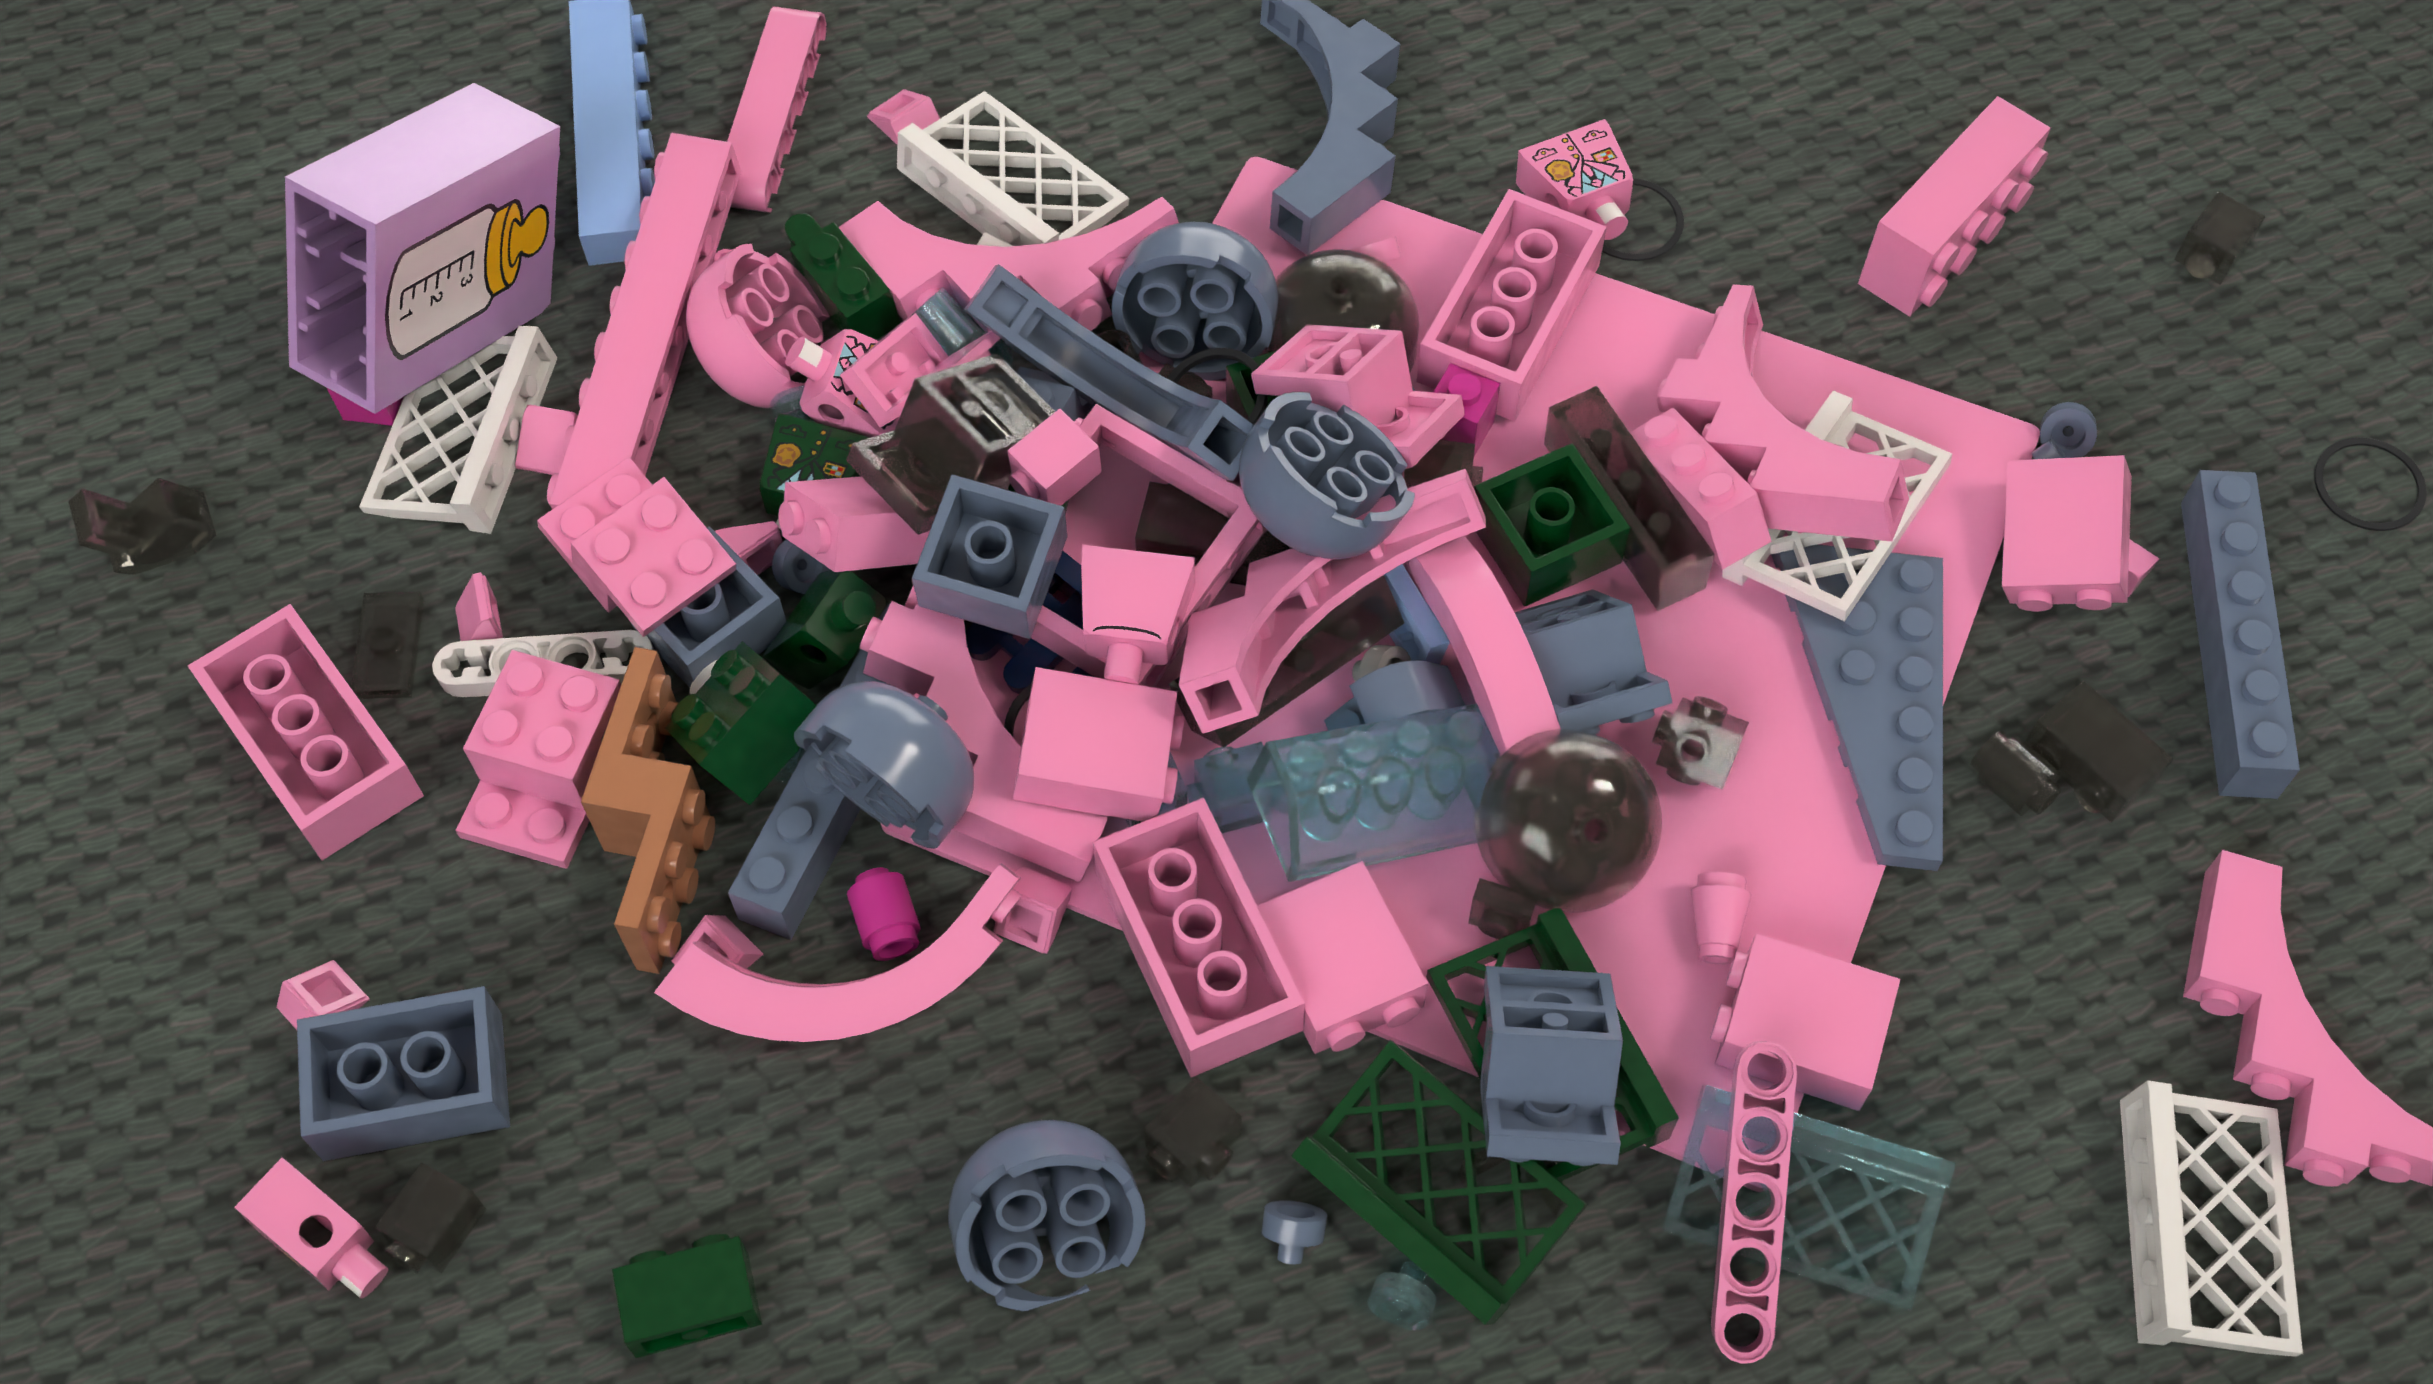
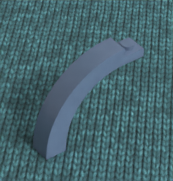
[964,264,1254,481]

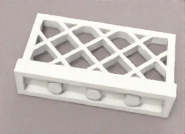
[897,91,1129,246]
[359,326,557,534]
[1722,390,1952,621]
[2120,1081,2303,1357]

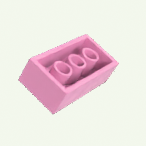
[1858,96,2051,317]
[1416,189,1607,422]
[188,604,424,861]
[1093,798,1305,1078]

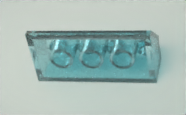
[1246,703,1502,882]

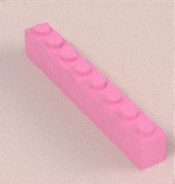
[547,133,742,509]

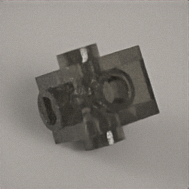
[1652,696,1749,790]

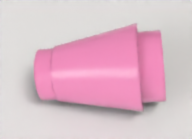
[1691,871,1752,964]

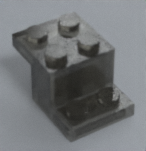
[846,353,1056,535]

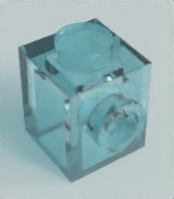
[1186,742,1280,834]

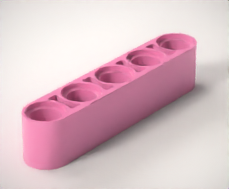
[727,7,826,213]
[1711,1041,1797,1364]

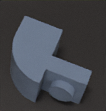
[1324,660,1469,771]

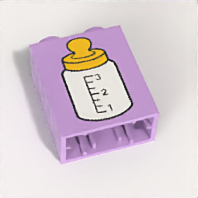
[285,83,560,414]

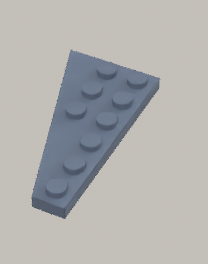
[1771,545,1943,871]

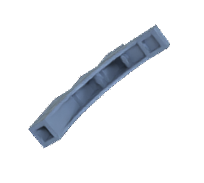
[1260,0,1400,256]

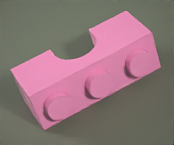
[1625,408,1772,570]

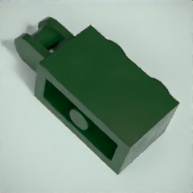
[785,213,900,340]

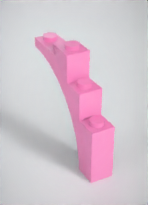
[838,197,1179,333]
[1657,285,1909,542]
[1179,469,1486,734]
[859,586,1109,883]
[2183,850,2433,1187]

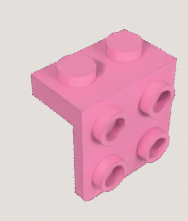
[840,313,1001,428]

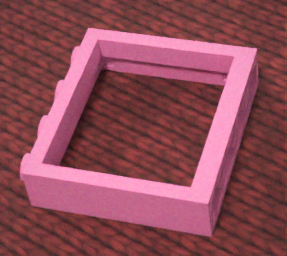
[1031,404,1267,688]

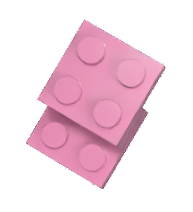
[1251,324,1465,469]
[537,456,736,637]
[456,650,621,869]

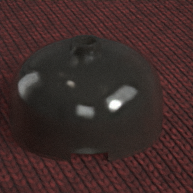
[1259,249,1419,372]
[1475,729,1662,913]

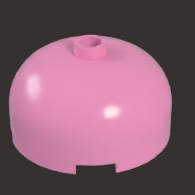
[686,244,830,408]

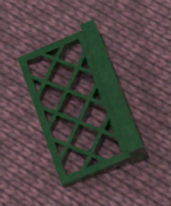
[1426,906,1679,1191]
[1291,1040,1588,1325]

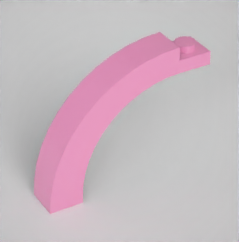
[1403,536,1582,834]
[654,863,1022,1042]

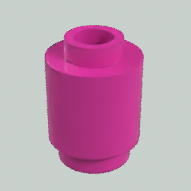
[847,867,921,961]

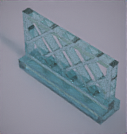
[1662,1085,1956,1310]

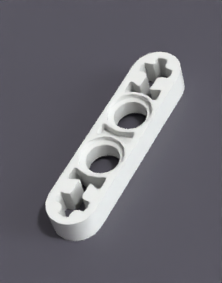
[432,630,655,697]

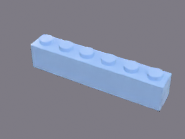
[569,0,655,265]

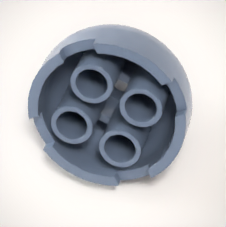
[1112,222,1278,381]
[1239,392,1415,559]
[794,681,974,849]
[948,1120,1145,1311]

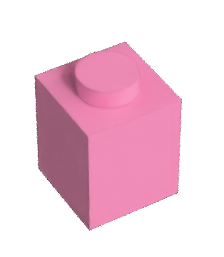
[1007,408,1102,506]

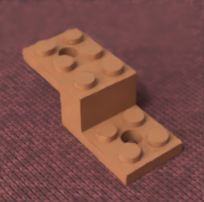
[581,647,715,974]

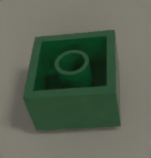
[1474,443,1630,607]
[665,641,817,805]

